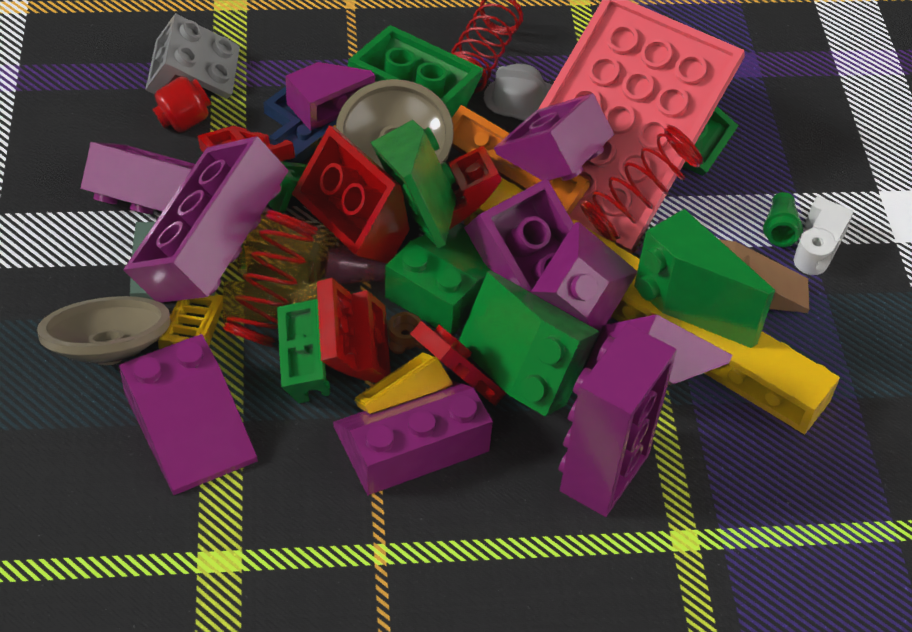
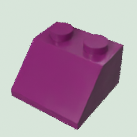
[494,93,615,181]

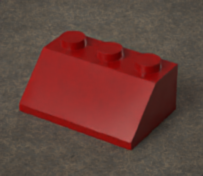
[292,125,410,263]

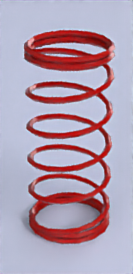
[451,0,523,94]
[580,125,703,242]
[223,210,318,348]

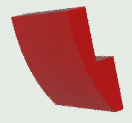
[448,145,502,229]
[317,278,391,383]

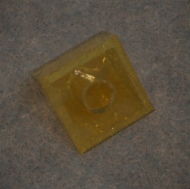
[236,210,338,292]

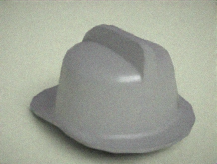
[484,63,552,121]

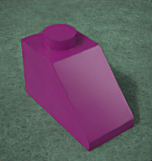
[285,62,375,131]

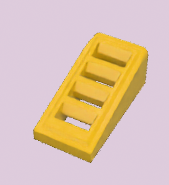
[158,294,225,349]
[354,352,453,414]

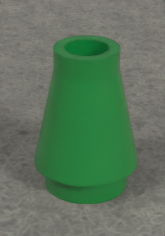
[763,192,803,247]

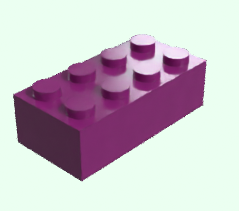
[123,136,289,302]
[558,323,677,517]

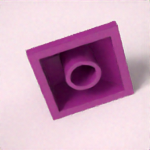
[531,222,637,341]

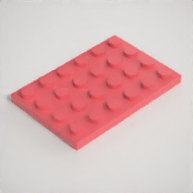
[503,0,745,254]

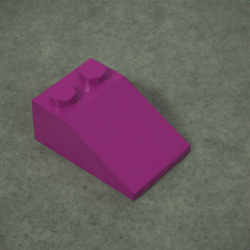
[464,178,574,294]
[119,334,258,496]

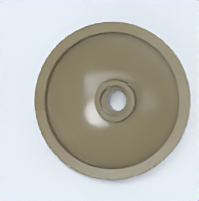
[336,79,453,170]
[37,296,171,365]

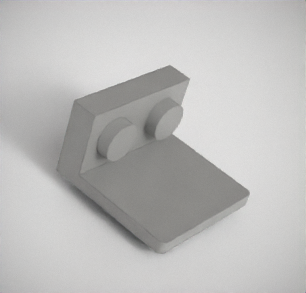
[145,13,240,99]

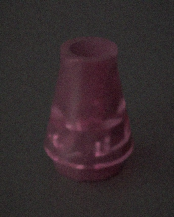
[324,244,385,284]

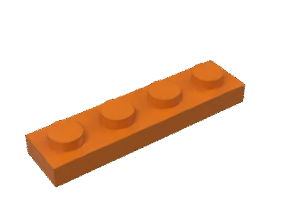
[451,105,590,215]

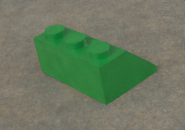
[348,25,483,118]

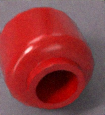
[152,76,212,133]

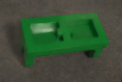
[277,299,330,404]

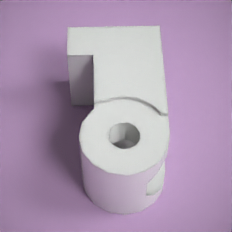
[794,196,854,275]

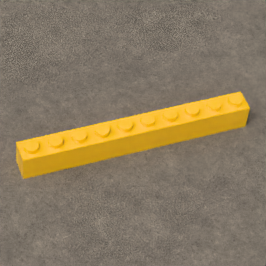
[464,177,840,435]

